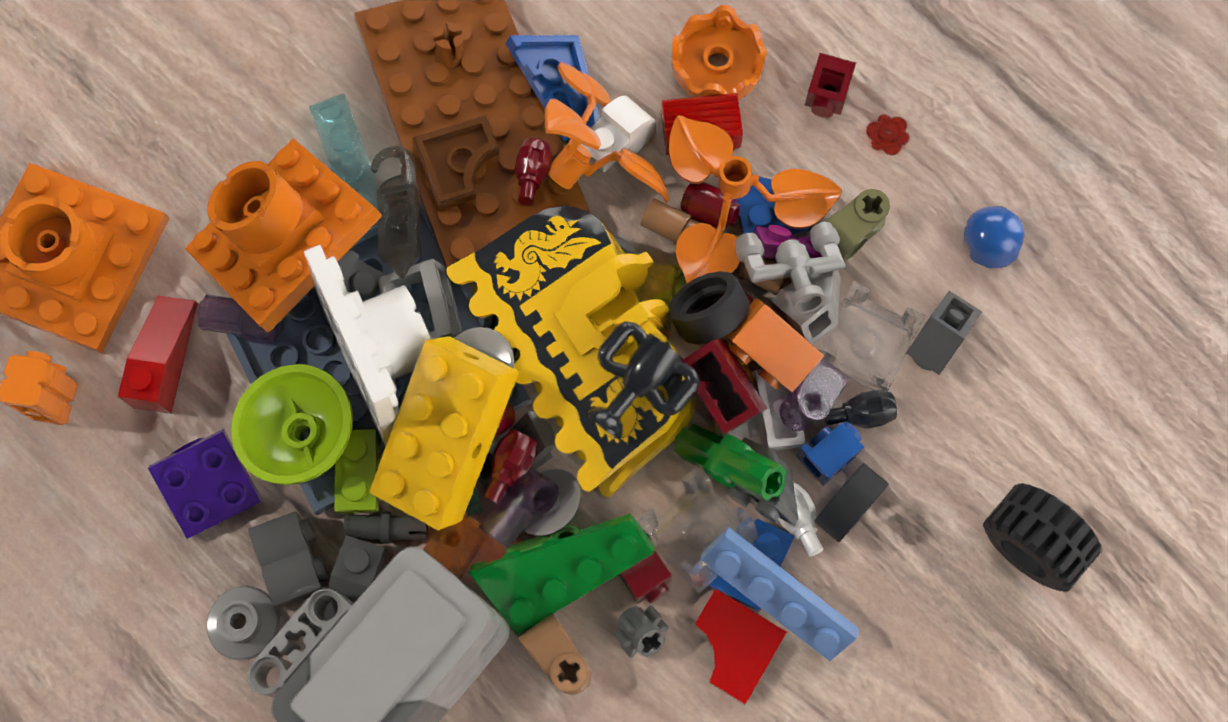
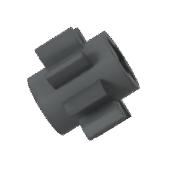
[614,605,669,658]

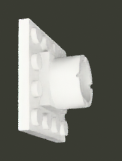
[304,245,431,448]

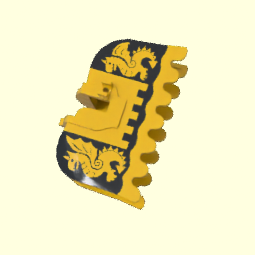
[446,206,697,498]

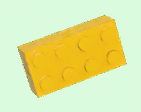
[369,336,519,530]

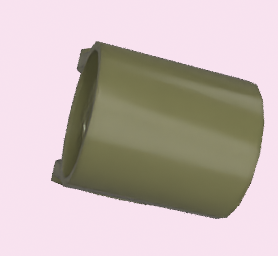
[825,189,890,262]

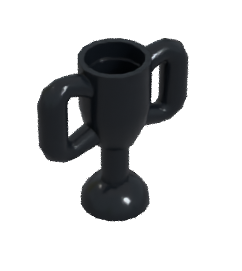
[586,321,700,440]

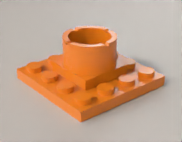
[184,138,383,333]
[0,163,170,354]

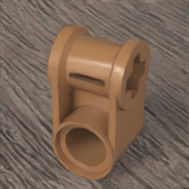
[519,614,591,695]

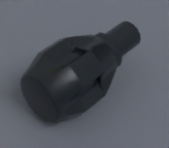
[823,390,897,429]

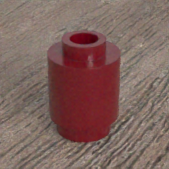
[680,182,741,229]

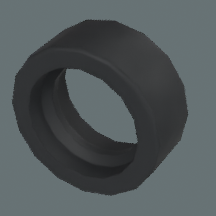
[668,271,750,345]
[815,463,889,542]

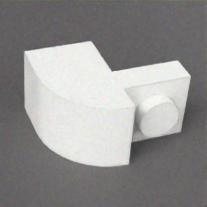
[581,96,657,173]

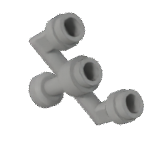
[735,222,846,313]

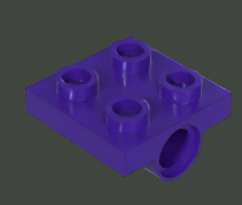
[148,429,262,539]

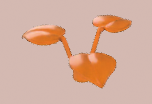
[545,62,670,204]
[669,115,842,283]

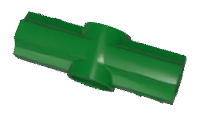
[674,424,787,501]

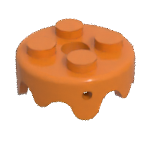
[672,5,767,100]

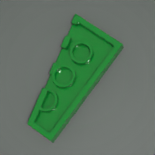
[468,513,655,635]

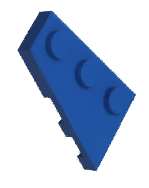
[505,35,600,143]

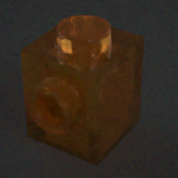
[423,514,486,580]

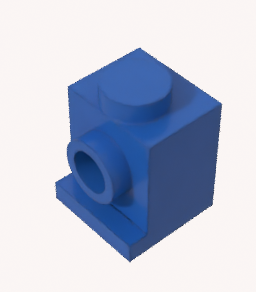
[796,422,864,486]

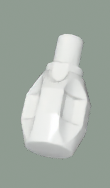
[778,483,823,556]

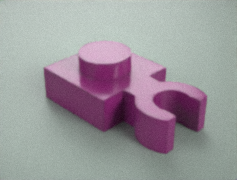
[753,225,822,260]

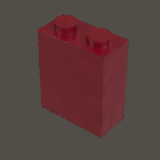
[681,339,768,434]

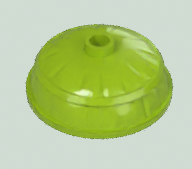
[231,364,353,485]

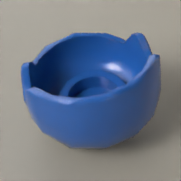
[964,206,1025,269]

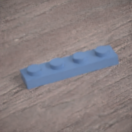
[700,527,859,661]

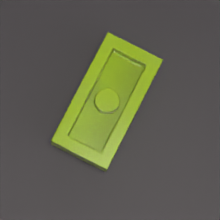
[335,429,379,514]

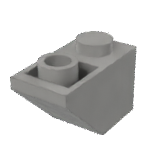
[770,271,841,345]

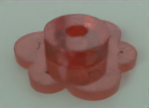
[866,114,910,155]

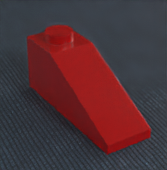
[117,296,198,414]

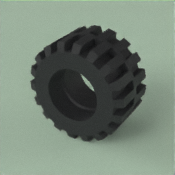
[983,483,1102,592]

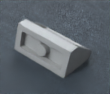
[377,258,463,339]

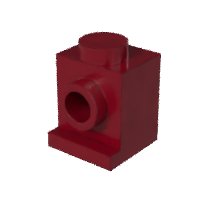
[804,53,856,118]

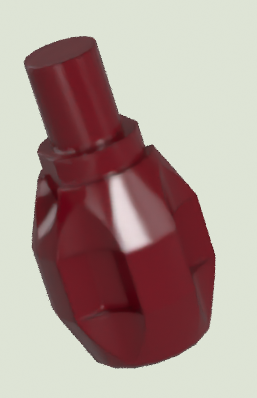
[515,137,552,206]
[483,429,537,504]

